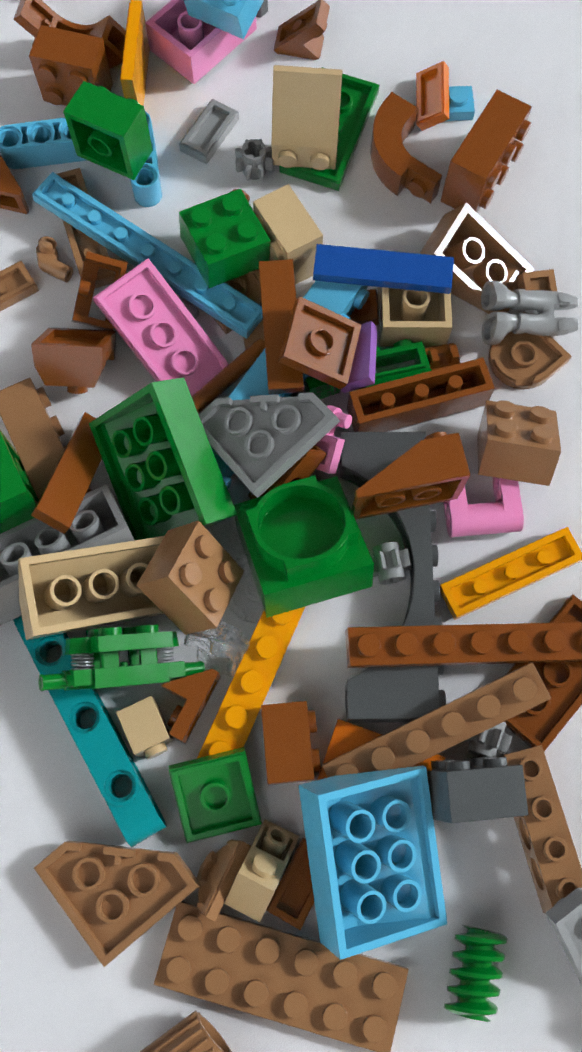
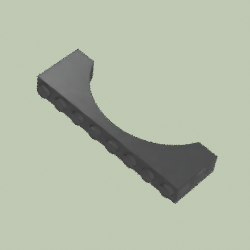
[340,432,446,723]

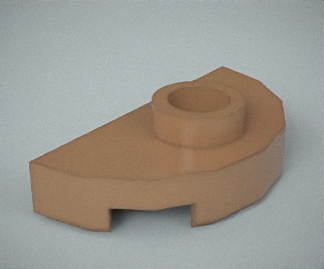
[196,839,251,922]

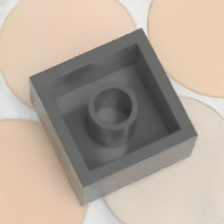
[427,756,528,823]

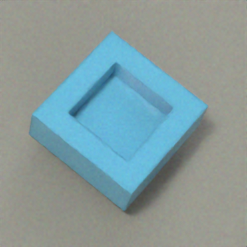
[446,86,475,121]

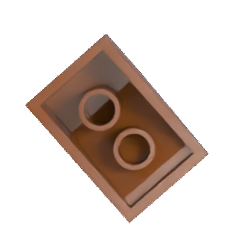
[351,432,471,520]

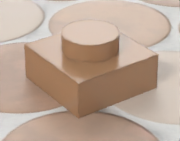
[518,269,557,291]

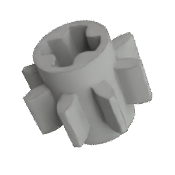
[235,139,273,180]
[371,542,412,585]
[466,722,513,758]

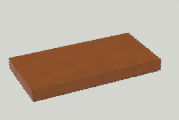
[504,594,582,751]

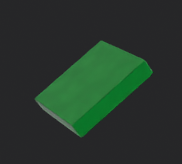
[168,747,262,843]

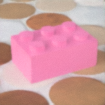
[145,0,257,84]

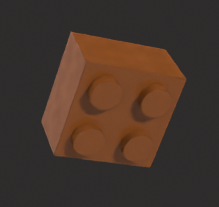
[29,25,113,106]

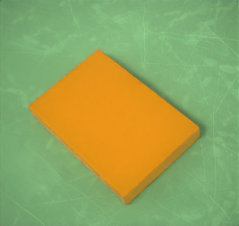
[120,0,150,106]

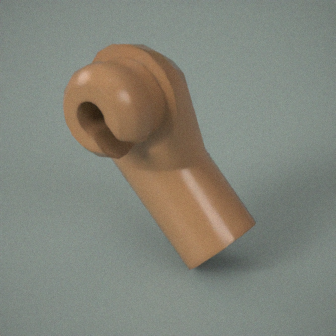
[36,236,73,283]

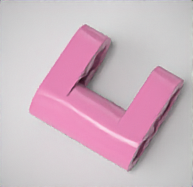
[443,477,524,538]

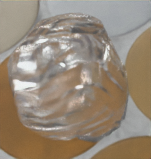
[183,620,250,677]

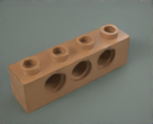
[499,745,582,913]

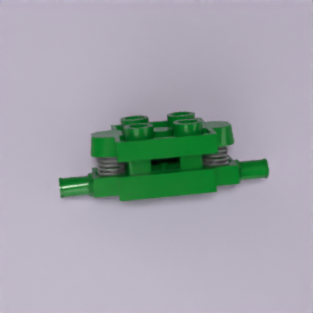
[38,624,205,691]

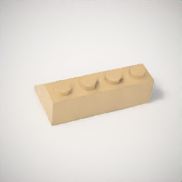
[18,536,164,640]

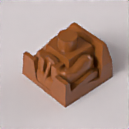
[31,327,116,394]

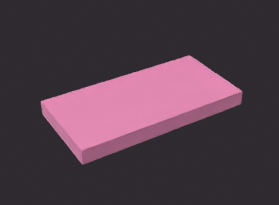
[93,258,229,396]

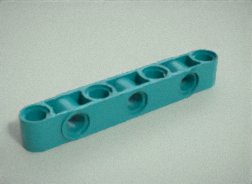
[13,615,167,847]

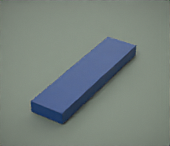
[313,244,454,294]

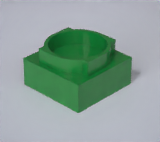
[234,475,374,617]

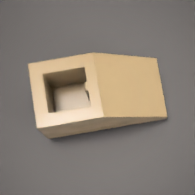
[224,819,299,922]

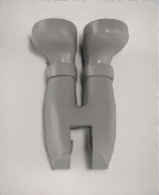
[481,281,578,345]

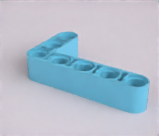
[0,111,162,207]

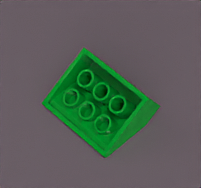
[89,377,237,540]

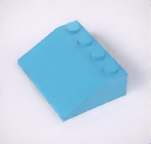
[298,766,447,960]

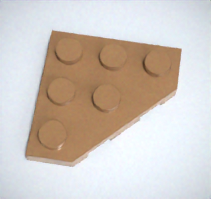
[34,840,201,967]

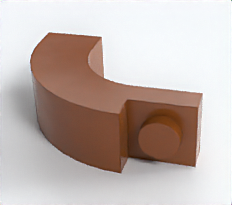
[13,0,126,68]
[370,92,442,204]

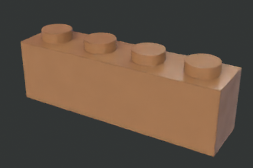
[0,378,92,499]

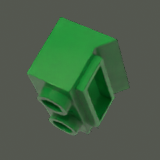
[360,339,432,389]

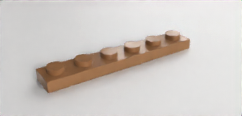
[322,662,551,777]

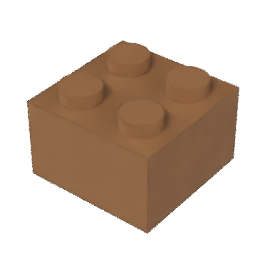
[477,400,561,486]
[136,521,244,635]

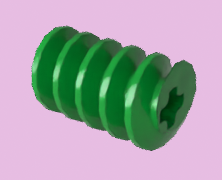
[444,925,508,1022]

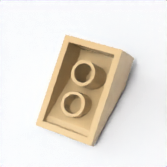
[271,65,343,170]

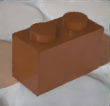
[261,701,321,785]

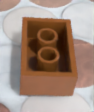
[440,89,532,213]

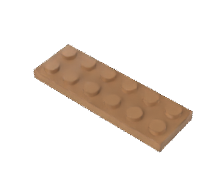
[154,901,409,1052]

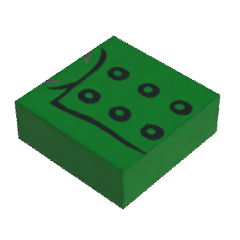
[305,376,341,400]

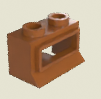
[71,251,128,330]

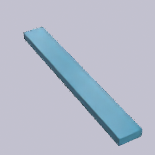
[32,172,263,339]

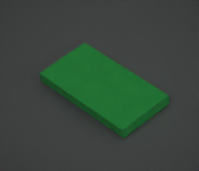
[279,67,380,191]

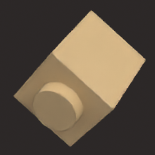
[116,696,174,760]

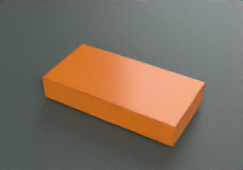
[416,61,449,131]

